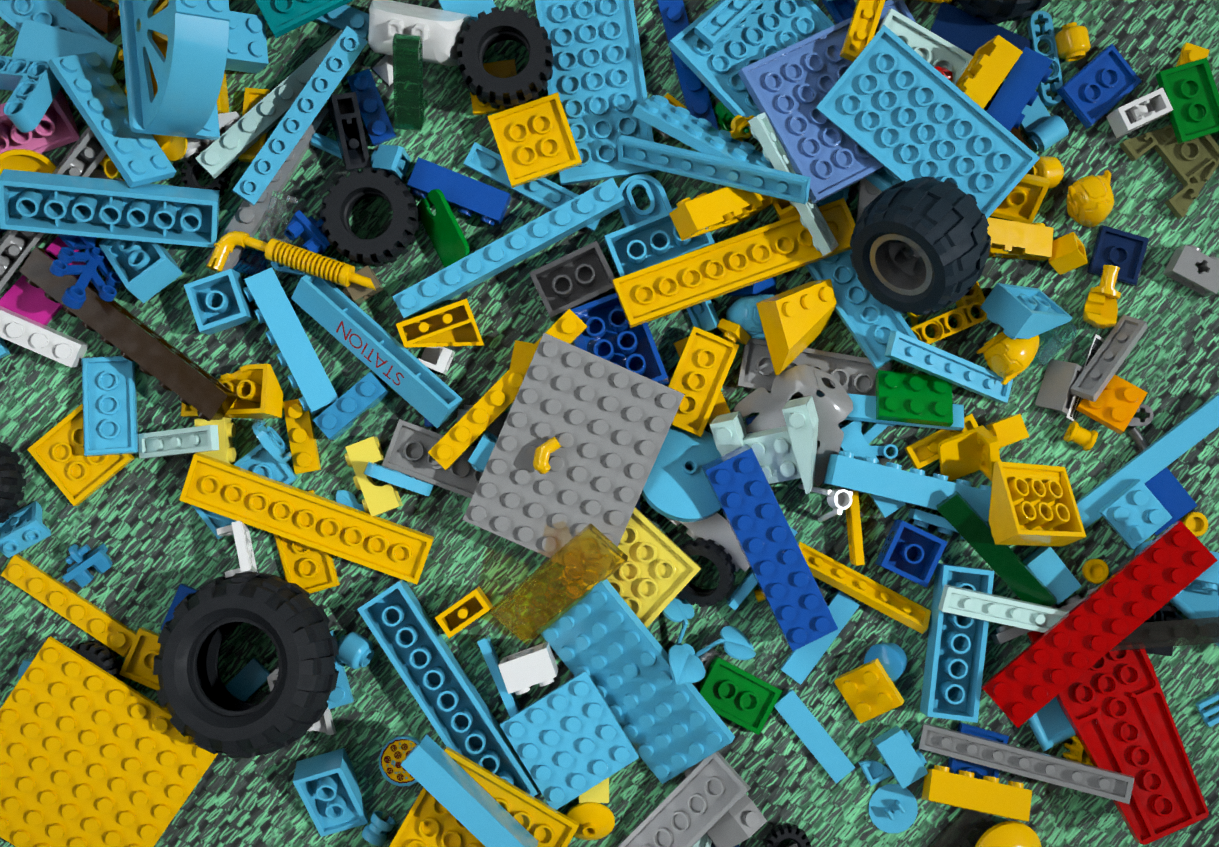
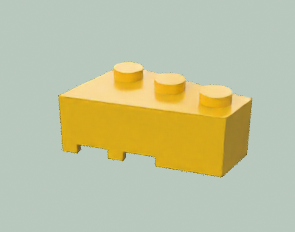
[987,217,1054,261]
[396,298,484,348]

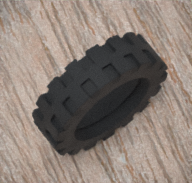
[678,538,736,607]

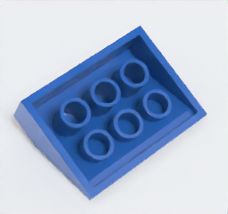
[563,293,669,385]

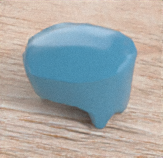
[863,642,908,682]

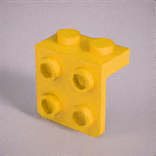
[938,425,1002,482]

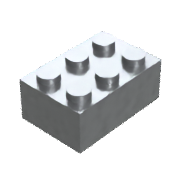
[529,241,615,321]

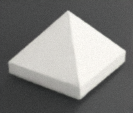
[372,55,407,86]

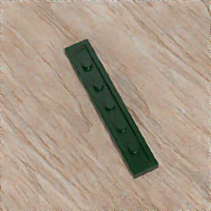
[936,491,1057,607]

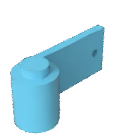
[1020,96,1069,152]

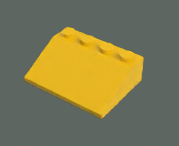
[988,461,1086,547]

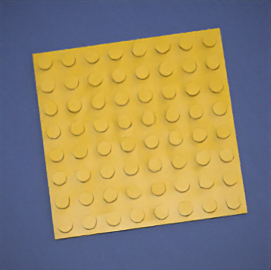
[0,636,218,847]

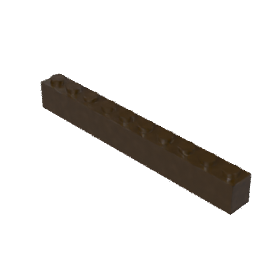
[19,247,238,421]

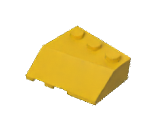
[756,279,837,375]

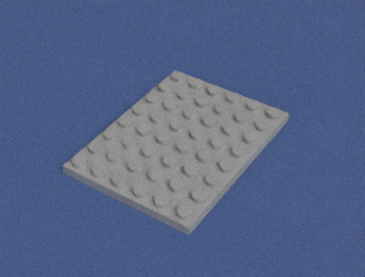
[462,333,685,580]

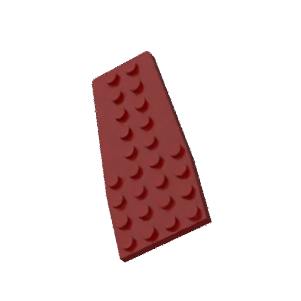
[1027,629,1209,845]

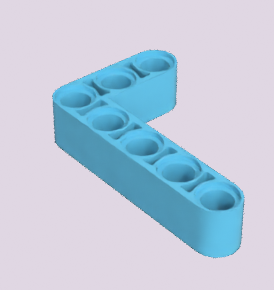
[0,56,61,133]

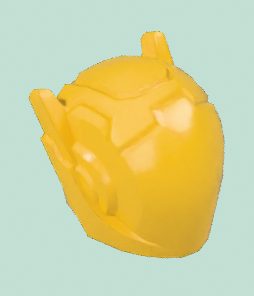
[1066,170,1114,227]
[976,331,1040,385]

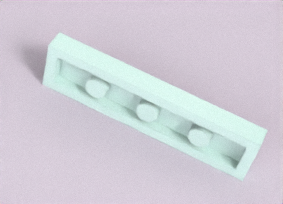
[138,425,219,459]

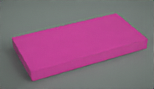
[0,237,86,325]

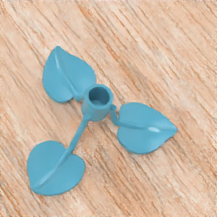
[662,594,756,686]

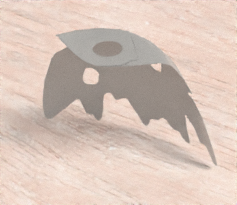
[733,364,853,486]

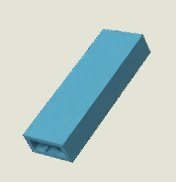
[401,734,538,847]

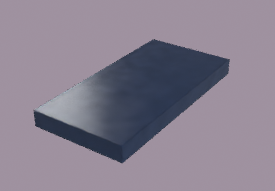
[930,1,1032,79]

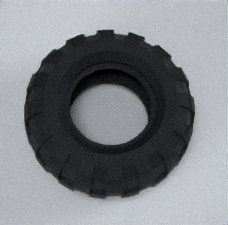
[153,573,339,758]

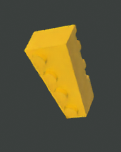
[669,187,779,241]

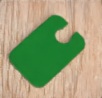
[417,189,470,268]

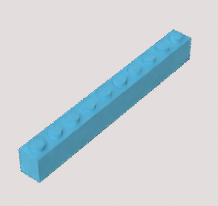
[392,177,626,320]

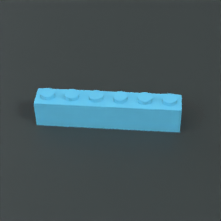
[243,267,338,416]

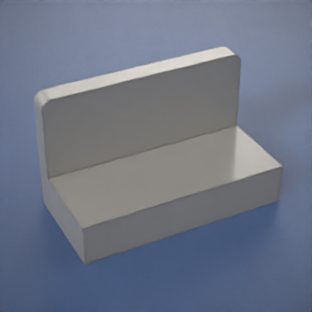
[1035,359,1083,416]

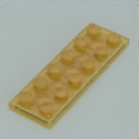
[490,523,628,645]

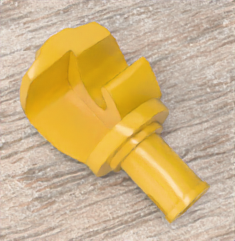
[1083,265,1121,329]

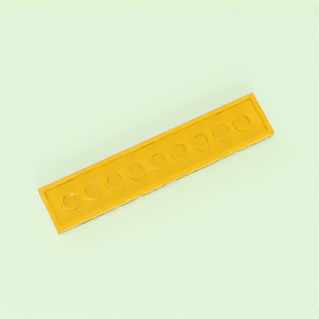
[612,198,856,328]
[179,453,434,585]

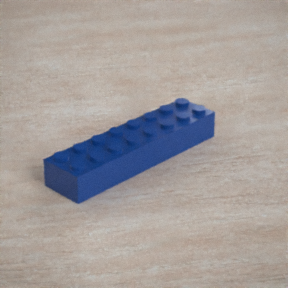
[701,444,838,651]

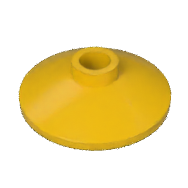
[566,802,615,840]

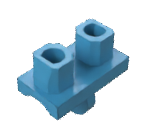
[62,543,113,588]

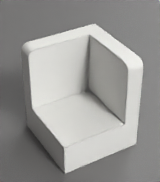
[417,347,455,375]

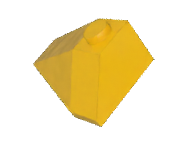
[181,364,283,419]

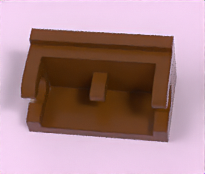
[66,0,121,33]

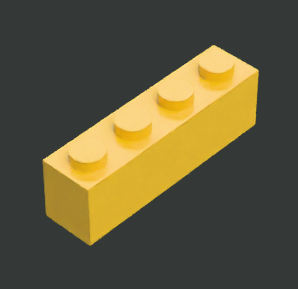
[921,765,1032,822]

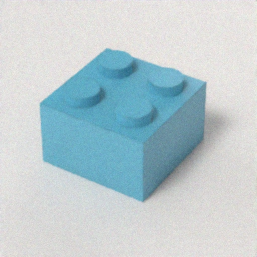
[184,269,255,335]

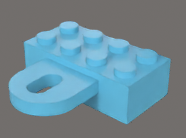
[604,174,715,277]

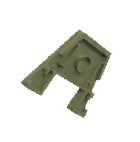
[1119,124,1219,219]

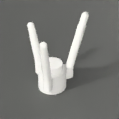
[798,484,853,522]

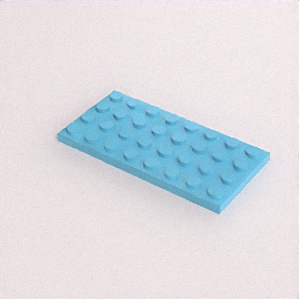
[535,0,658,186]
[815,25,1040,219]
[537,577,735,784]

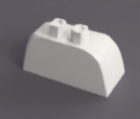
[368,0,471,66]

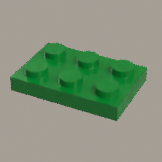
[1155,57,1219,145]
[876,370,953,427]
[698,656,782,735]

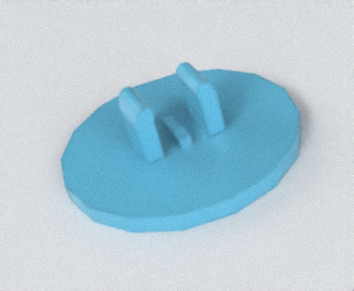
[869,784,918,833]

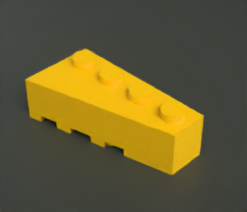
[955,35,1023,109]

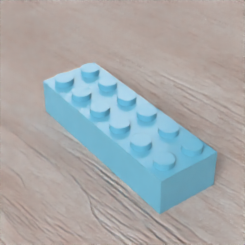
[920,563,994,723]

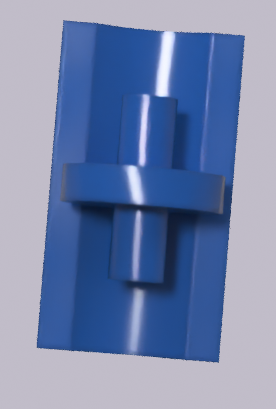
[284,210,330,255]

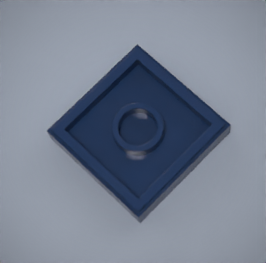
[1087,225,1149,286]

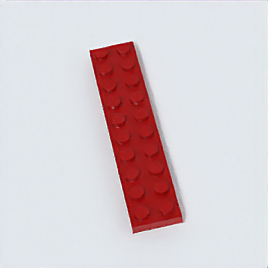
[981,521,1218,728]

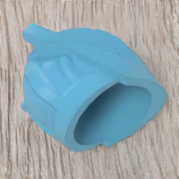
[726,294,775,339]

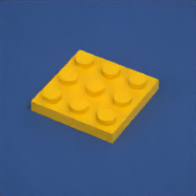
[488,92,582,188]
[27,403,135,506]

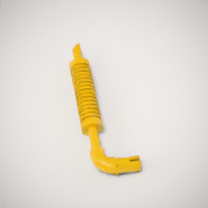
[206,231,376,291]

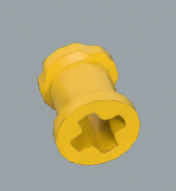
[1063,421,1098,451]

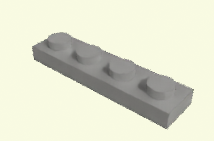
[1070,314,1148,402]

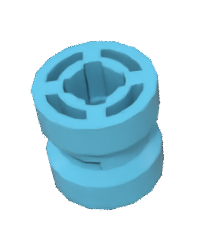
[361,810,396,847]

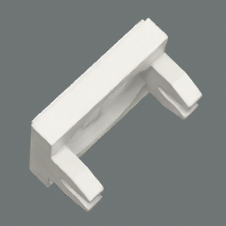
[216,521,258,578]

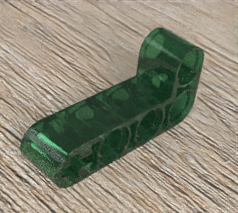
[393,33,428,132]

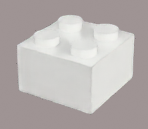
[498,642,559,695]

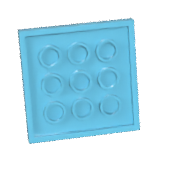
[500,670,639,810]

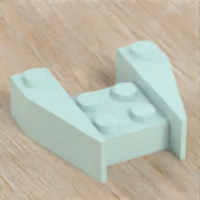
[710,396,819,494]

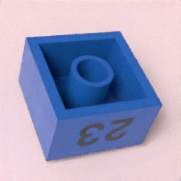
[875,519,948,588]

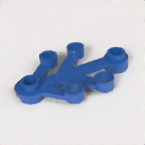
[49,247,122,309]

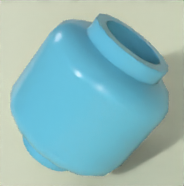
[337,632,374,669]

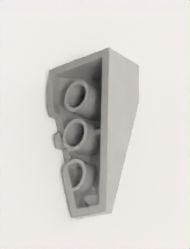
[684,759,767,847]

